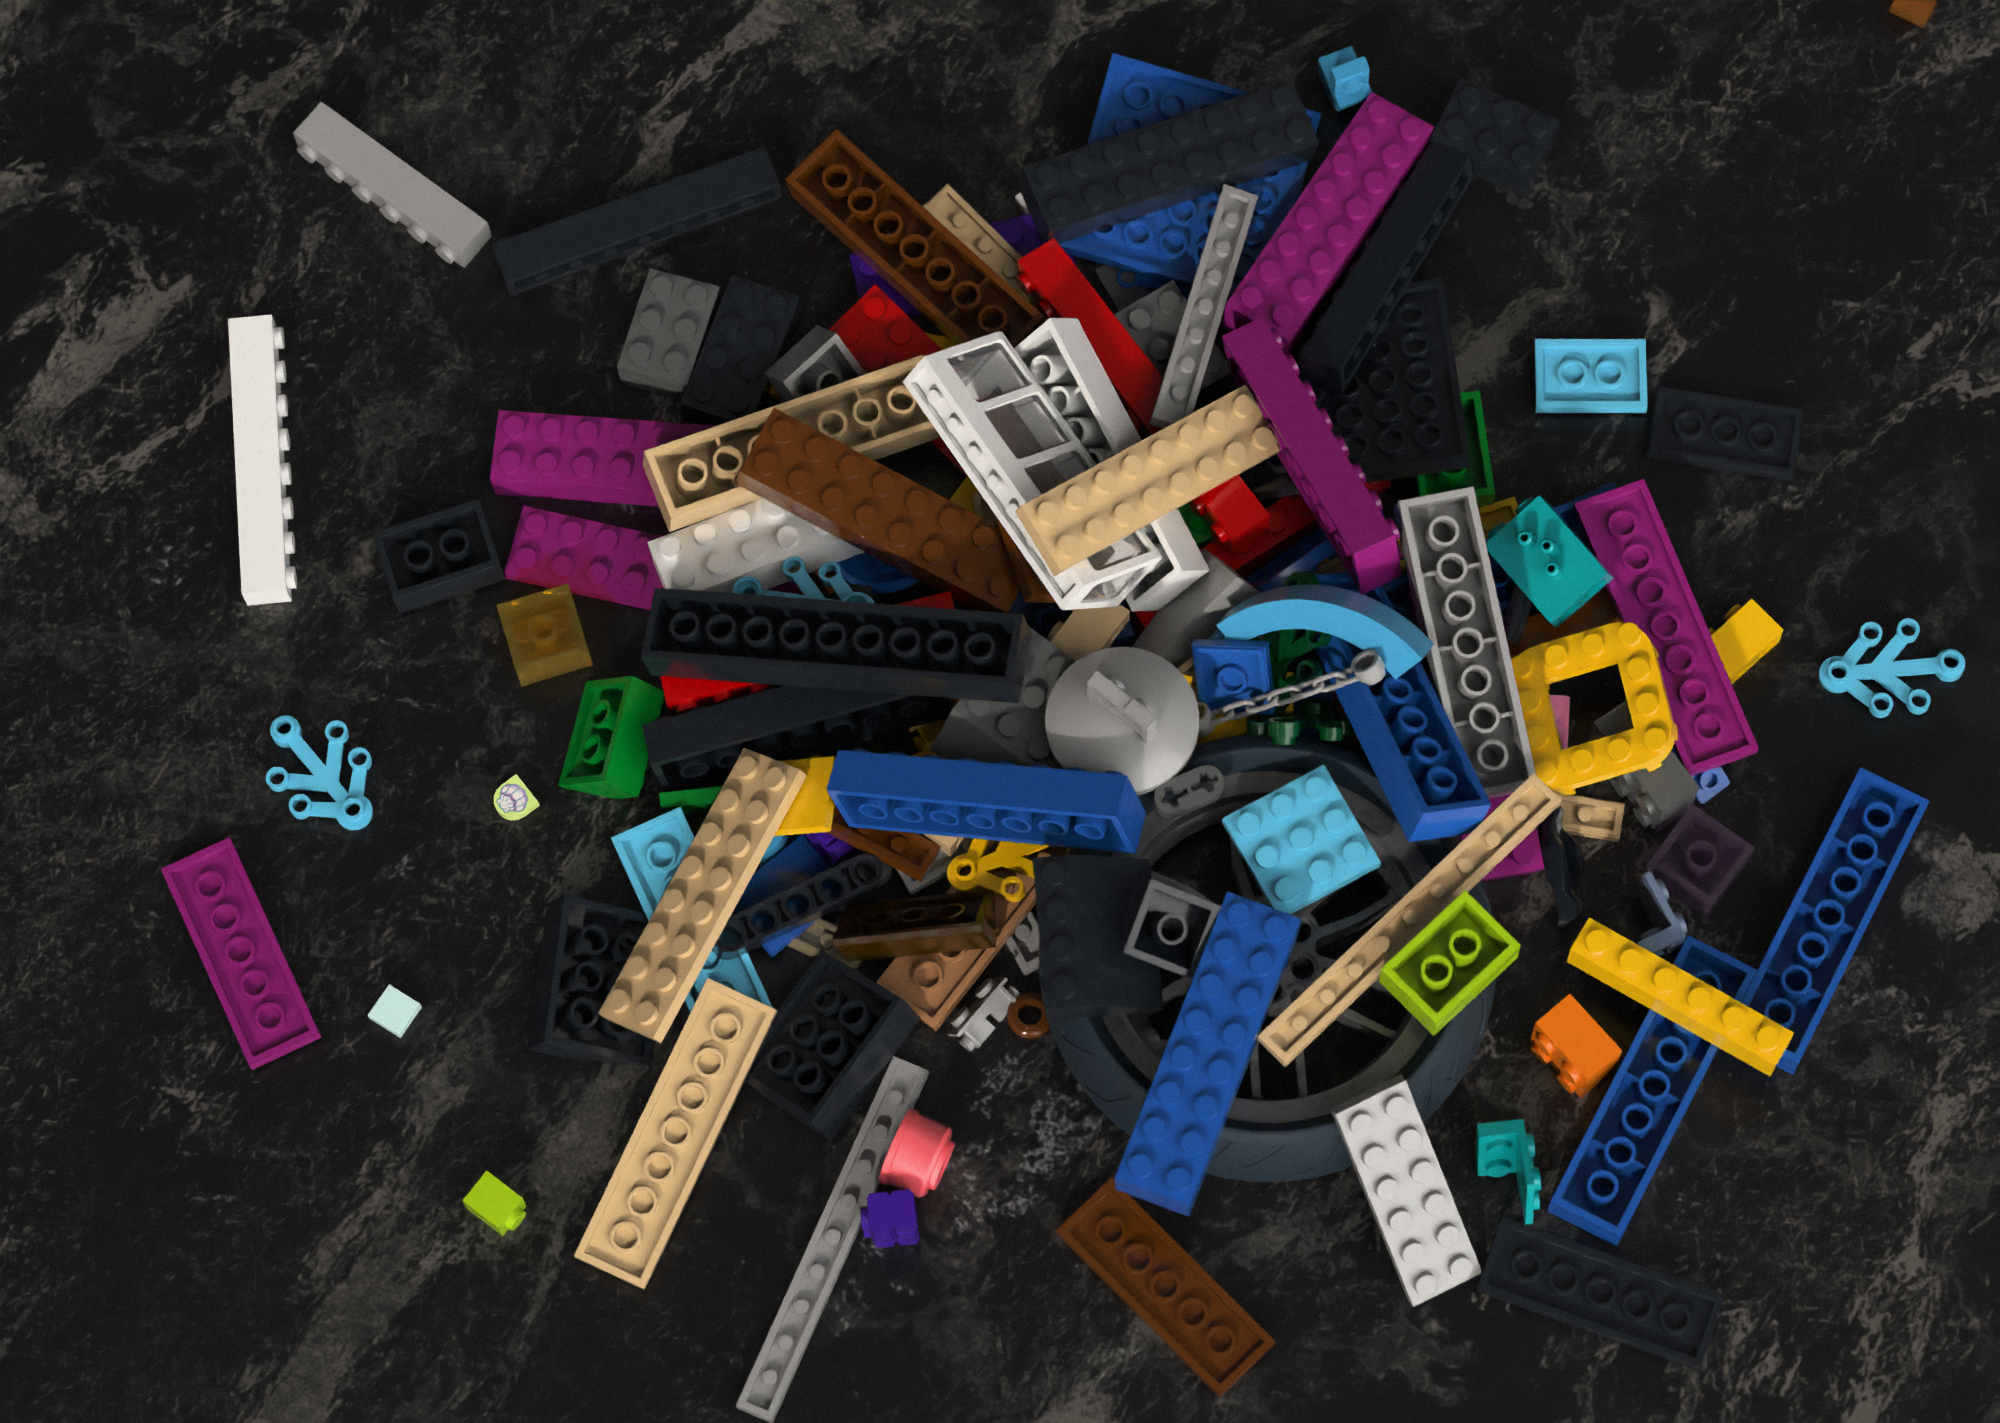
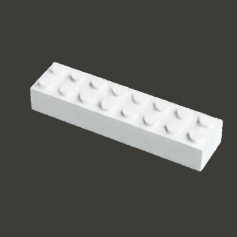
[1014,318,1210,612]

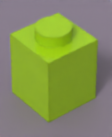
[462,1171,527,1236]

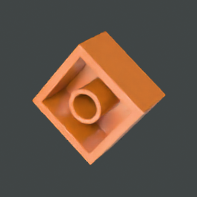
[1530,994,1622,1099]

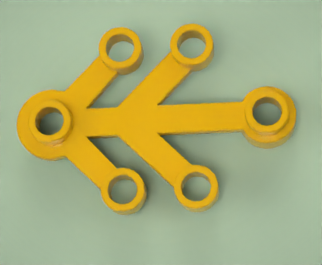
[947,838,1049,902]

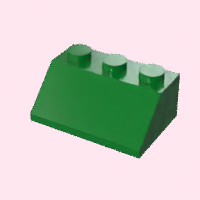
[558,676,665,799]

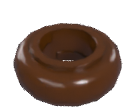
[1006,992,1050,1039]

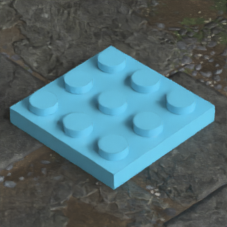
[1222,765,1381,915]

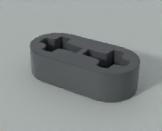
[1154,765,1224,819]

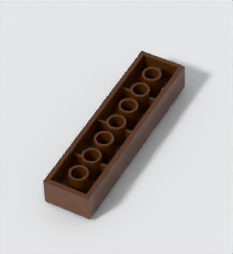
[785,129,1046,360]
[735,408,1020,613]

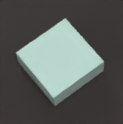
[368,984,422,1038]

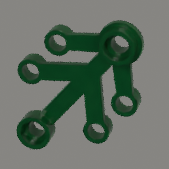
[1248,571,1332,714]
[1246,698,1353,745]

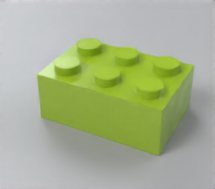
[1379,890,1521,1036]

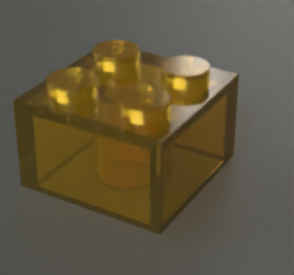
[496,583,593,686]

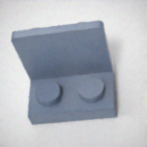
[1637,871,1687,962]

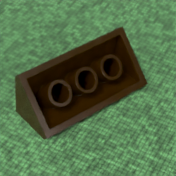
[832,890,996,962]

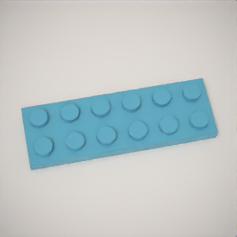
[611,807,773,1013]

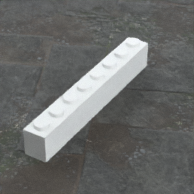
[228,315,297,606]

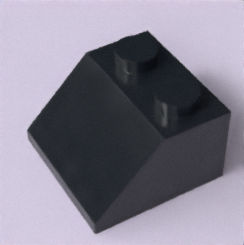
[1121,876,1221,979]

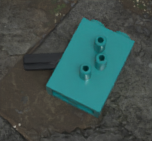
[1486,495,1614,643]

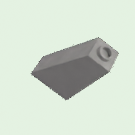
[1132,549,1261,668]

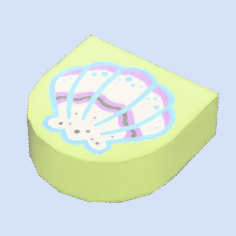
[494,774,540,821]

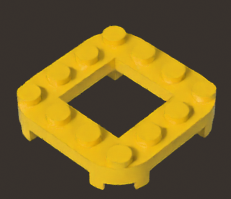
[1511,622,1678,795]

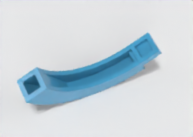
[1208,584,1434,680]

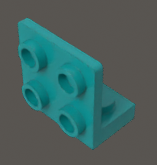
[1475,1119,1541,1225]

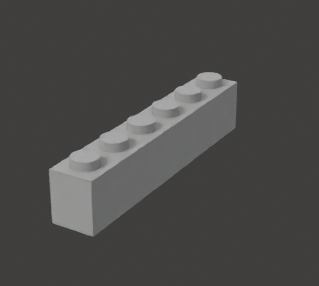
[293,102,492,268]

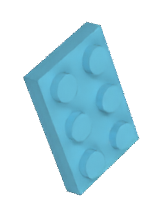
[1534,339,1648,413]

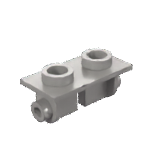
[946,977,1020,1052]

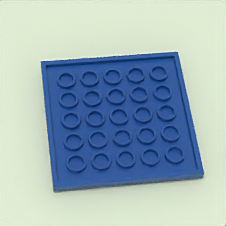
[1059,53,1321,300]

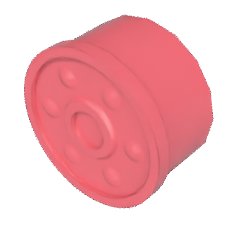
[878,1108,955,1198]

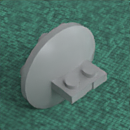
[1045,647,1199,795]

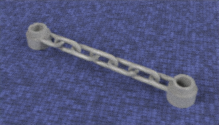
[1197,650,1385,737]

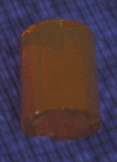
[1889,0,1937,28]

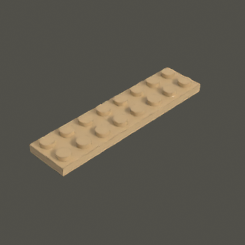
[1015,384,1280,577]
[598,748,807,1043]
[574,978,777,1290]

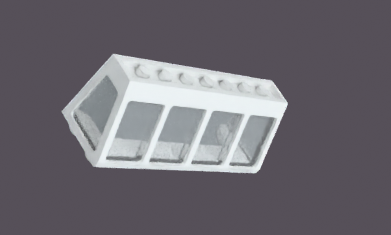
[903,331,1162,610]

